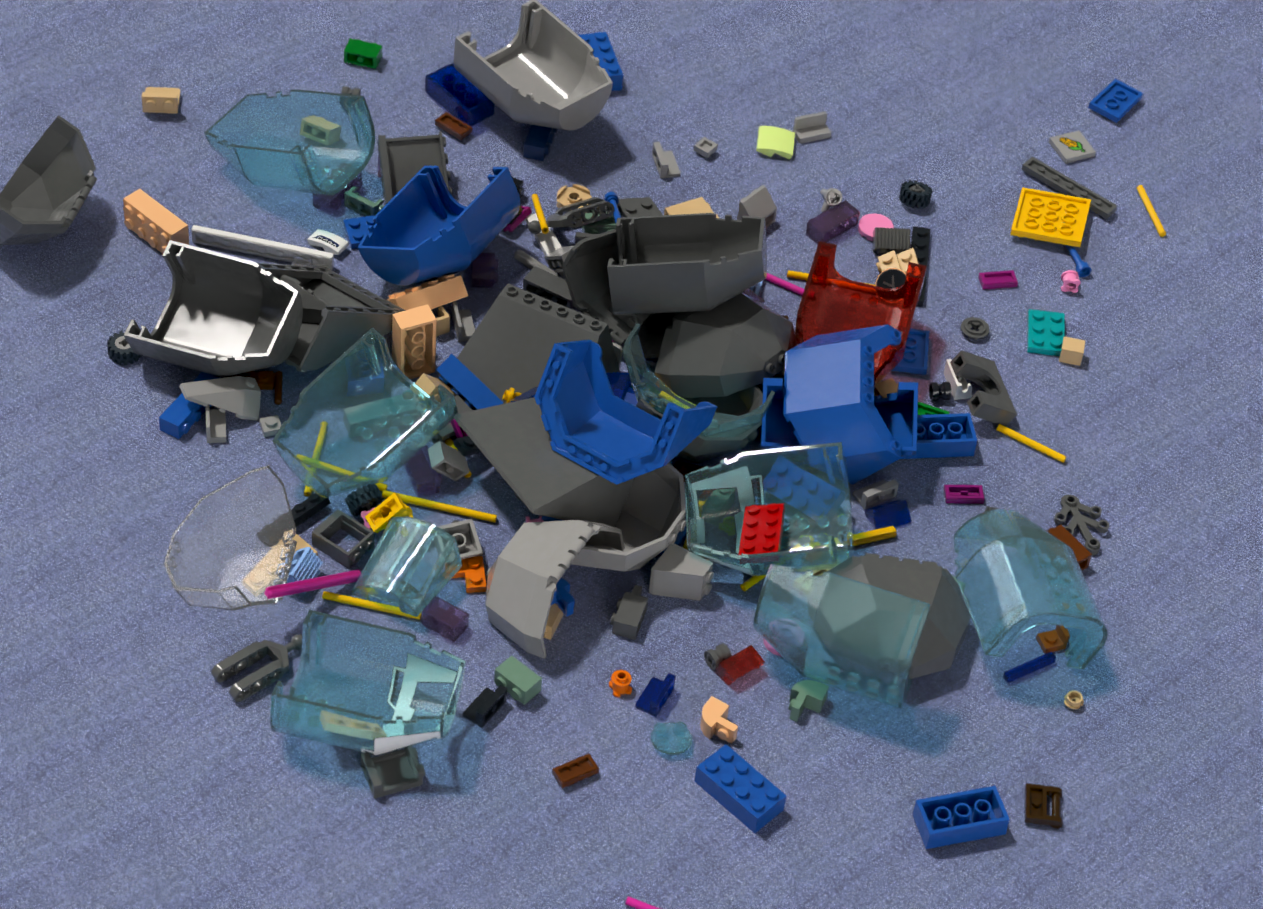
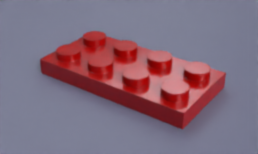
[738,503,785,562]

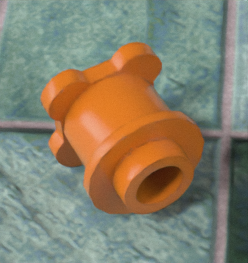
[609,670,632,697]

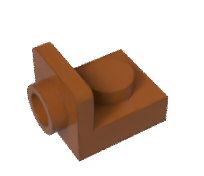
[1036,622,1070,654]

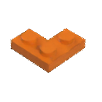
[443,556,486,593]

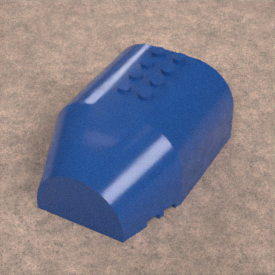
[358,166,520,286]

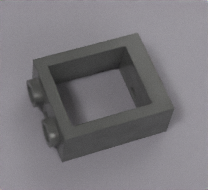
[312,509,375,568]

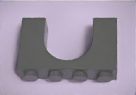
[950,350,1017,426]

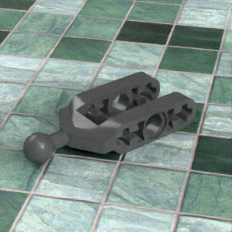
[528,197,614,235]
[211,634,307,702]

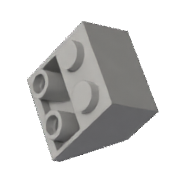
[737,185,777,228]

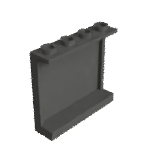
[377,131,452,205]

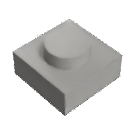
[694,137,718,158]
[259,415,283,437]

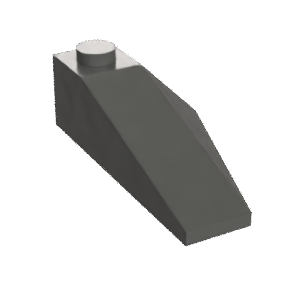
[280,275,333,324]

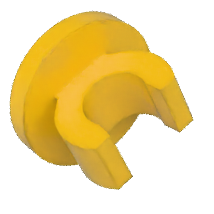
[502,387,523,404]

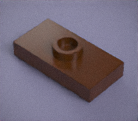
[435,112,472,140]
[552,753,599,788]

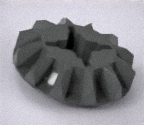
[960,317,990,341]

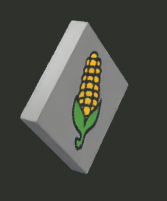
[1049,130,1096,164]

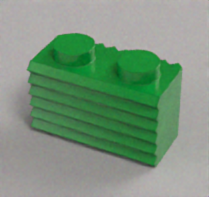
[344,38,382,69]

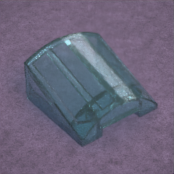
[351,516,462,617]

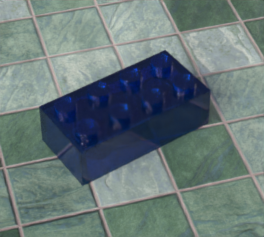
[425,63,495,126]

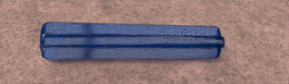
[1003,652,1056,683]

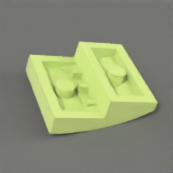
[756,126,795,160]

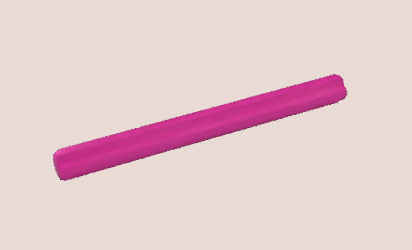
[264,570,363,599]

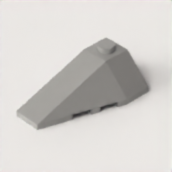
[179,376,261,421]

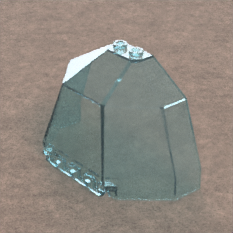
[622,323,775,438]

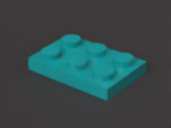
[1027,309,1065,356]

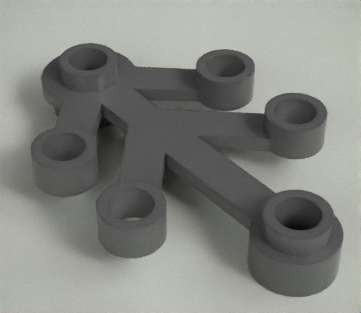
[1054,495,1109,555]

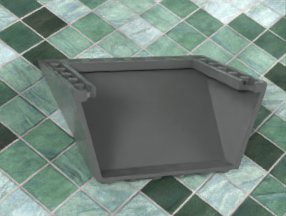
[257,263,406,372]
[447,284,621,410]
[453,397,635,527]

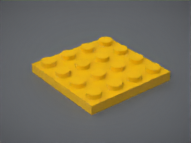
[1010,187,1091,247]

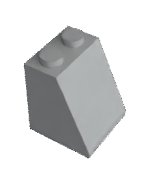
[649,544,714,601]

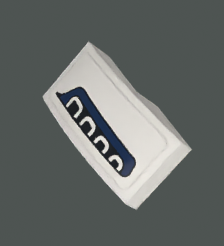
[307,229,349,255]

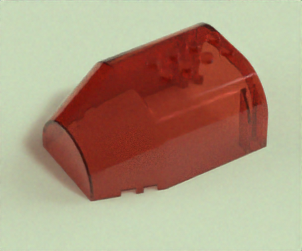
[795,241,927,387]

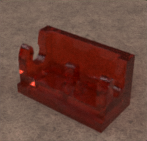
[716,645,765,686]

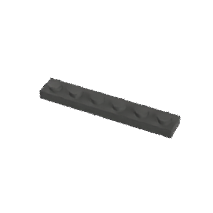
[1021,156,1117,219]

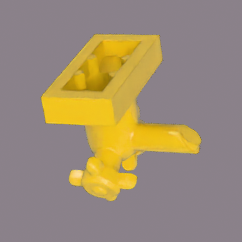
[365,492,413,538]

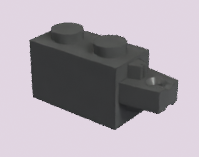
[610,585,648,640]

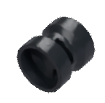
[929,382,951,401]

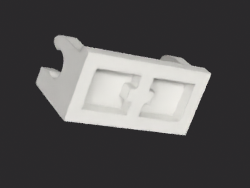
[943,359,972,400]

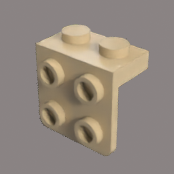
[142,87,180,114]

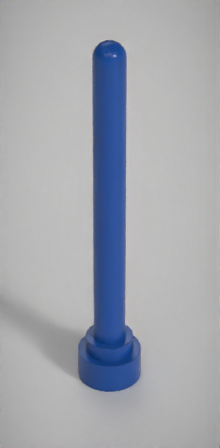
[604,192,621,223]
[1065,245,1092,277]

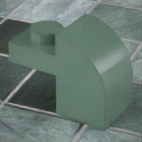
[788,680,829,722]

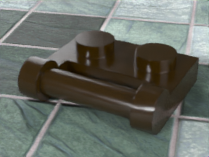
[1024,783,1063,828]

